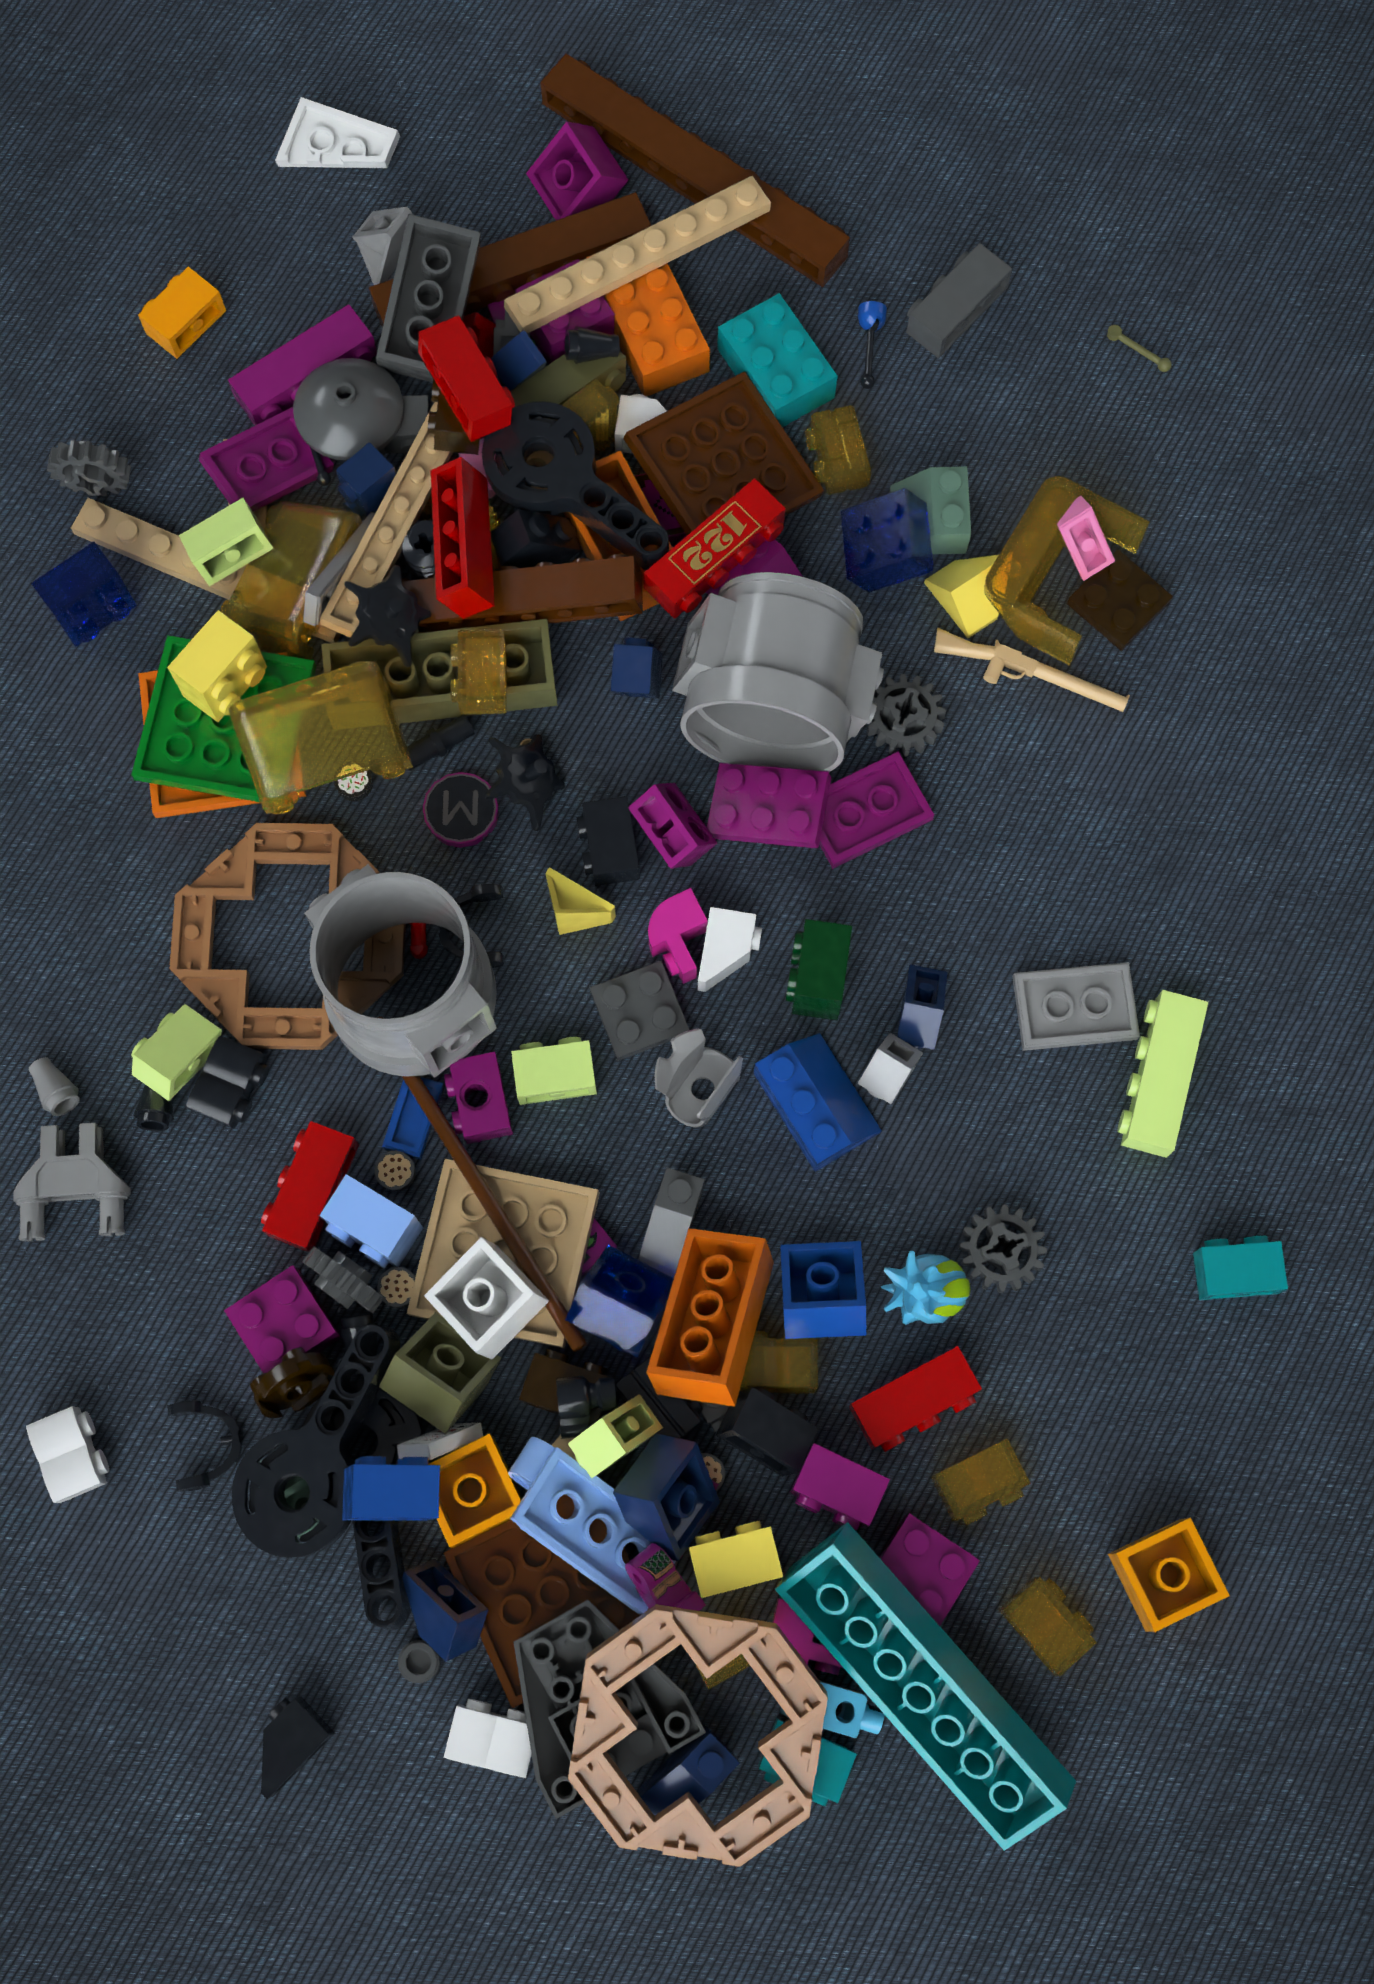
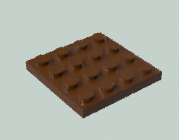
[623,371,824,535]
[443,1495,649,1708]

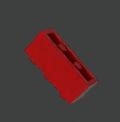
[418,315,515,442]
[261,1121,359,1252]
[849,1346,982,1452]

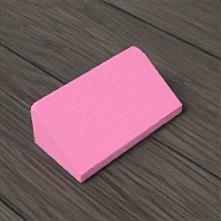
[1057,496,1115,581]

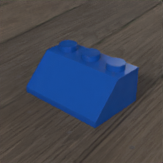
[754,1033,882,1172]

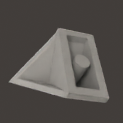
[352,207,412,285]

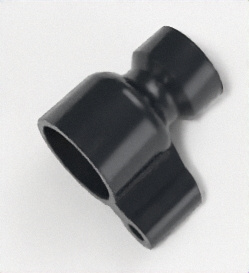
[556,1376,617,1439]

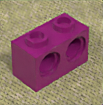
[628,783,717,869]

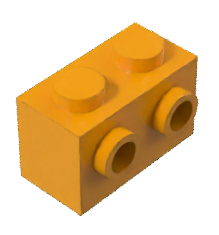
[138,266,226,359]

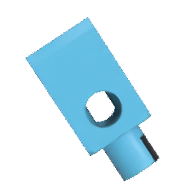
[780,1680,884,1738]

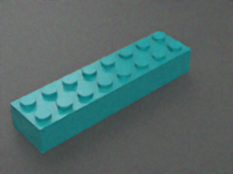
[775,1522,1076,1851]

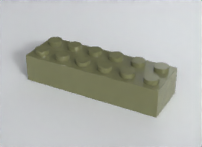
[321,619,558,731]

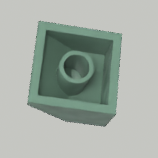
[890,466,971,555]

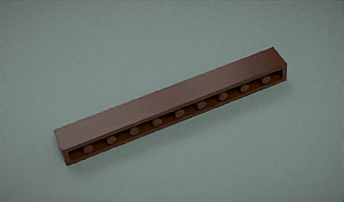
[540,53,850,287]

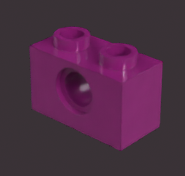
[444,1051,513,1144]

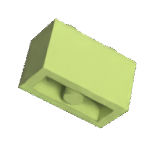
[179,498,274,587]
[131,1004,222,1101]
[511,1037,597,1105]
[568,1394,663,1478]

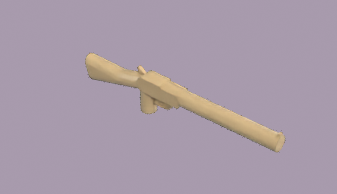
[934,627,1130,712]

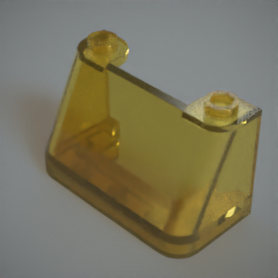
[220,501,362,660]
[229,661,413,814]

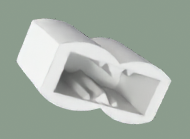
[26,1406,109,1503]
[443,1699,532,1778]

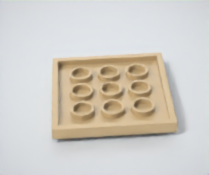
[407,1159,600,1348]

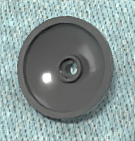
[293,358,404,460]

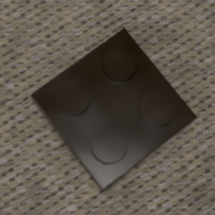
[1067,549,1173,652]

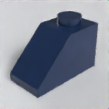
[490,330,546,392]
[897,964,948,1050]
[402,1559,488,1661]

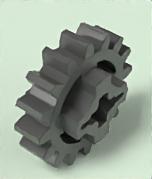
[47,440,131,496]
[866,674,946,757]
[958,1205,1047,1293]
[302,1247,384,1314]

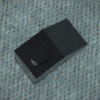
[261,1697,335,1799]

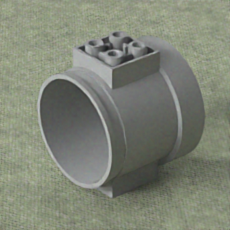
[672,572,884,772]
[304,864,497,1078]

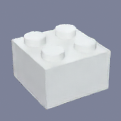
[424,1237,549,1359]

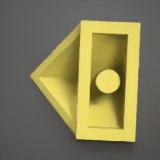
[924,553,1011,638]
[545,867,616,935]

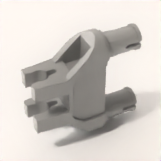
[13,1123,131,1241]

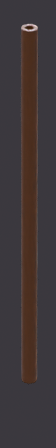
[377,1016,587,1352]

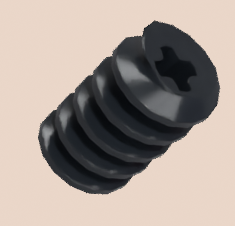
[402,520,435,580]

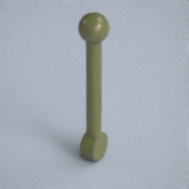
[1107,325,1172,372]

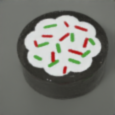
[334,761,373,801]

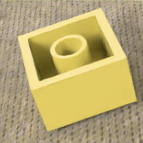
[167,610,267,722]
[689,1521,783,1598]

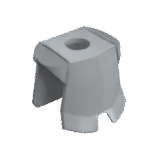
[654,1028,743,1128]

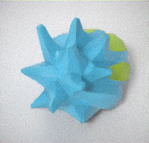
[881,1251,971,1325]

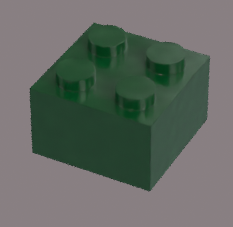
[786,919,852,1020]

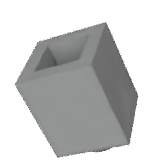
[858,1033,923,1104]

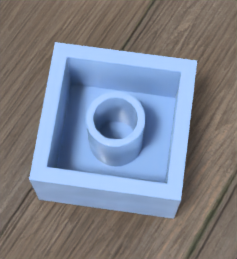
[319,1174,423,1269]

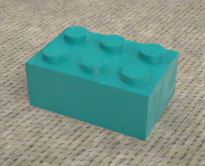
[717,293,838,427]

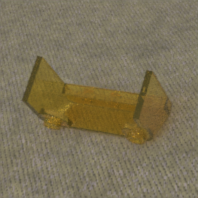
[984,476,1150,666]

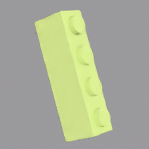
[1118,990,1208,1158]

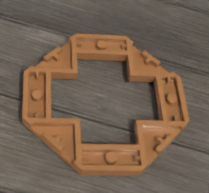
[170,823,406,1050]
[568,1604,828,1867]

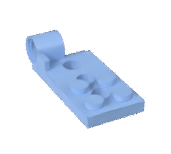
[508,1437,676,1614]

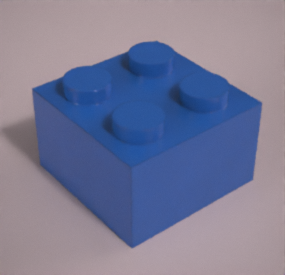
[780,1241,866,1339]
[342,1456,440,1521]

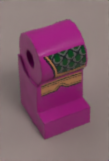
[625,1543,706,1611]

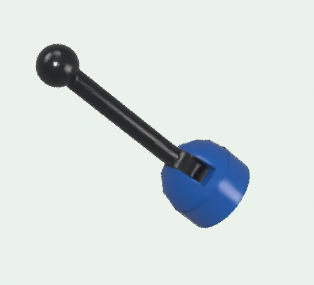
[858,301,887,389]

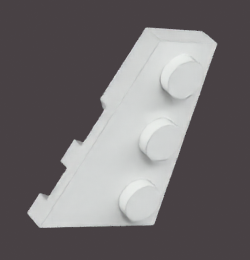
[275,97,400,168]

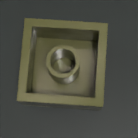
[379,1312,501,1434]

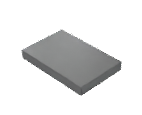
[1012,962,1140,1051]

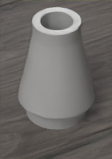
[28,1057,80,1116]

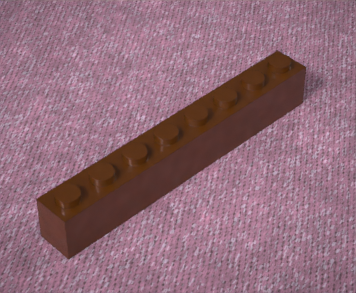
[369,192,651,329]
[349,554,643,639]

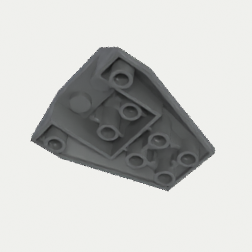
[514,1600,706,1819]

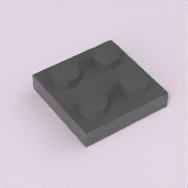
[589,961,689,1061]

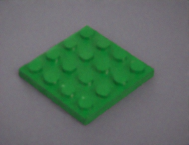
[131,635,317,806]

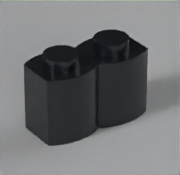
[186,1036,269,1129]

